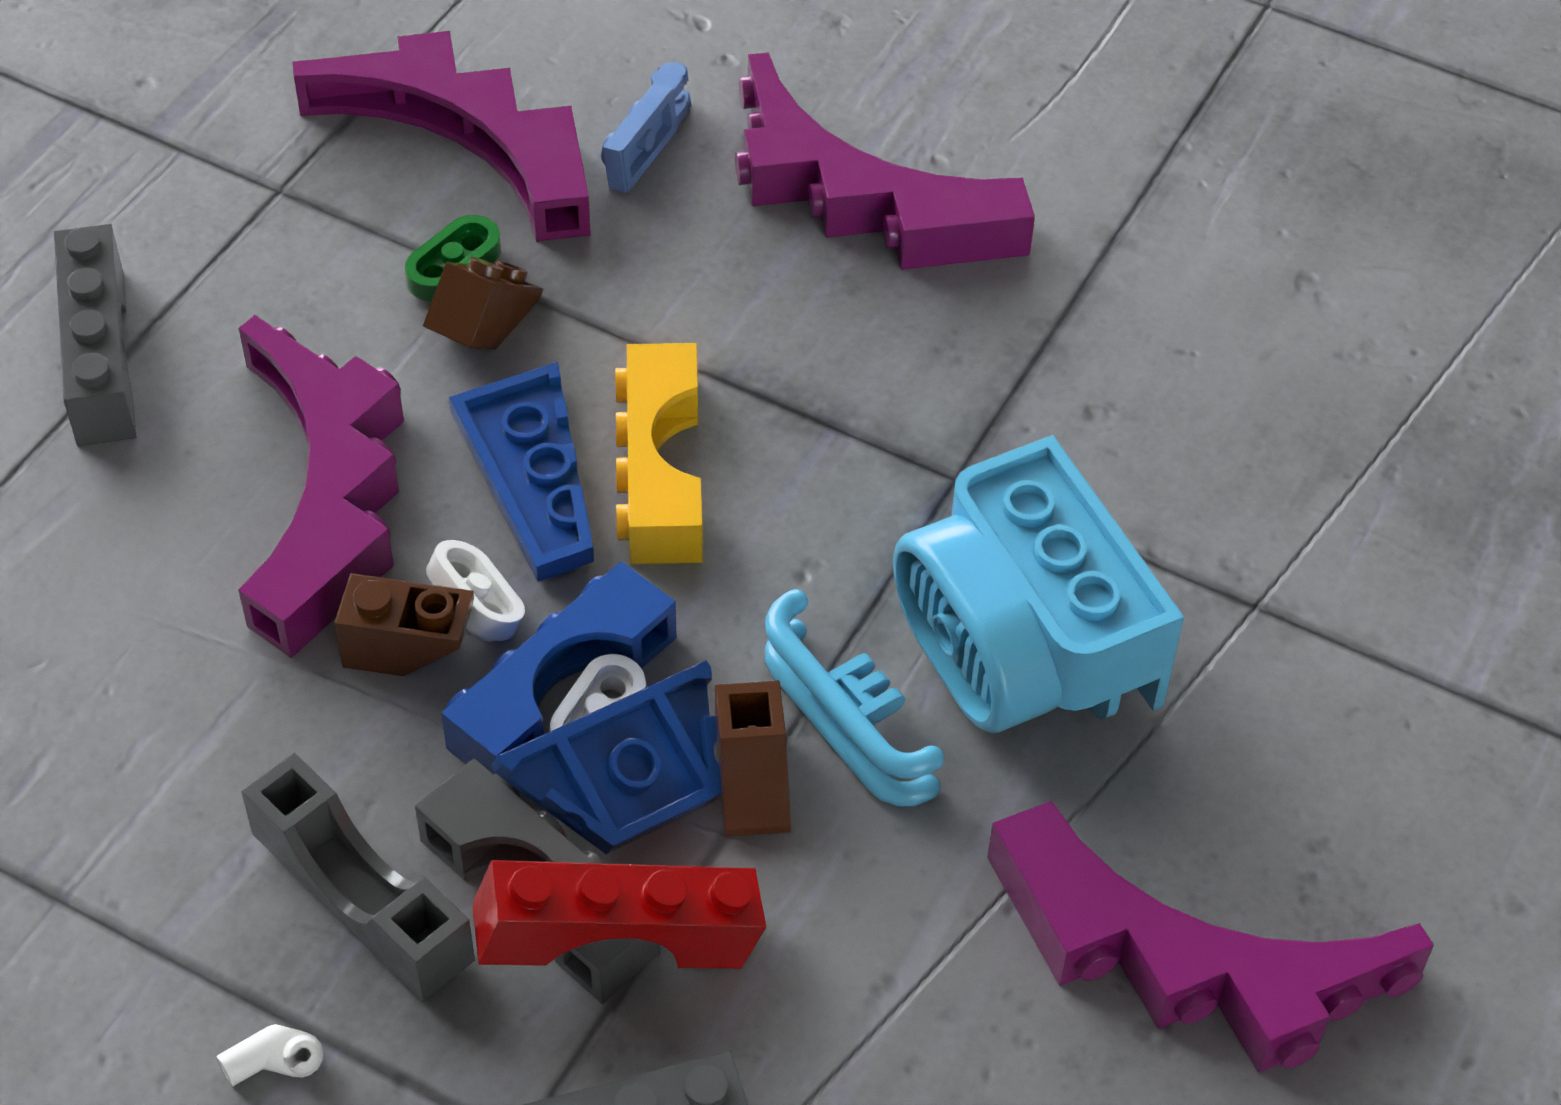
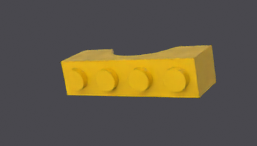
[615,343,703,565]

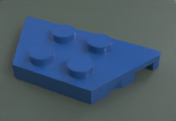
[491,660,722,854]

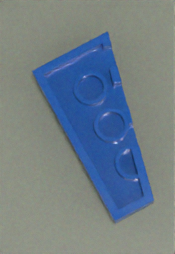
[449,361,594,582]

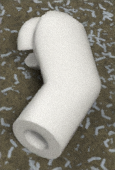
[216,1024,323,1087]

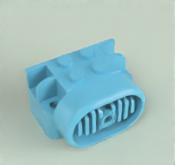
[893,435,1184,733]

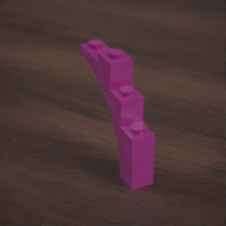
[292,31,591,242]
[735,52,1035,270]
[238,315,404,658]
[987,801,1434,1073]

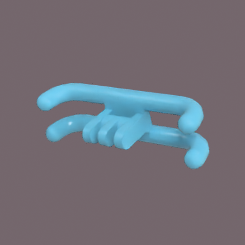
[765,589,945,807]

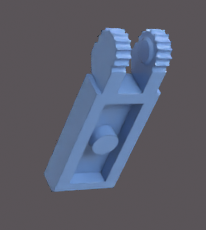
[601,61,692,193]

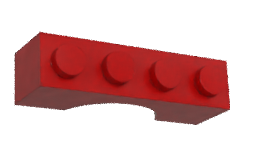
[472,860,766,969]

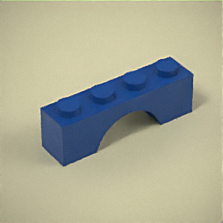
[441,561,677,774]

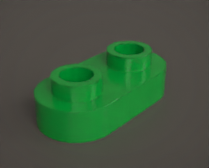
[405,215,501,302]

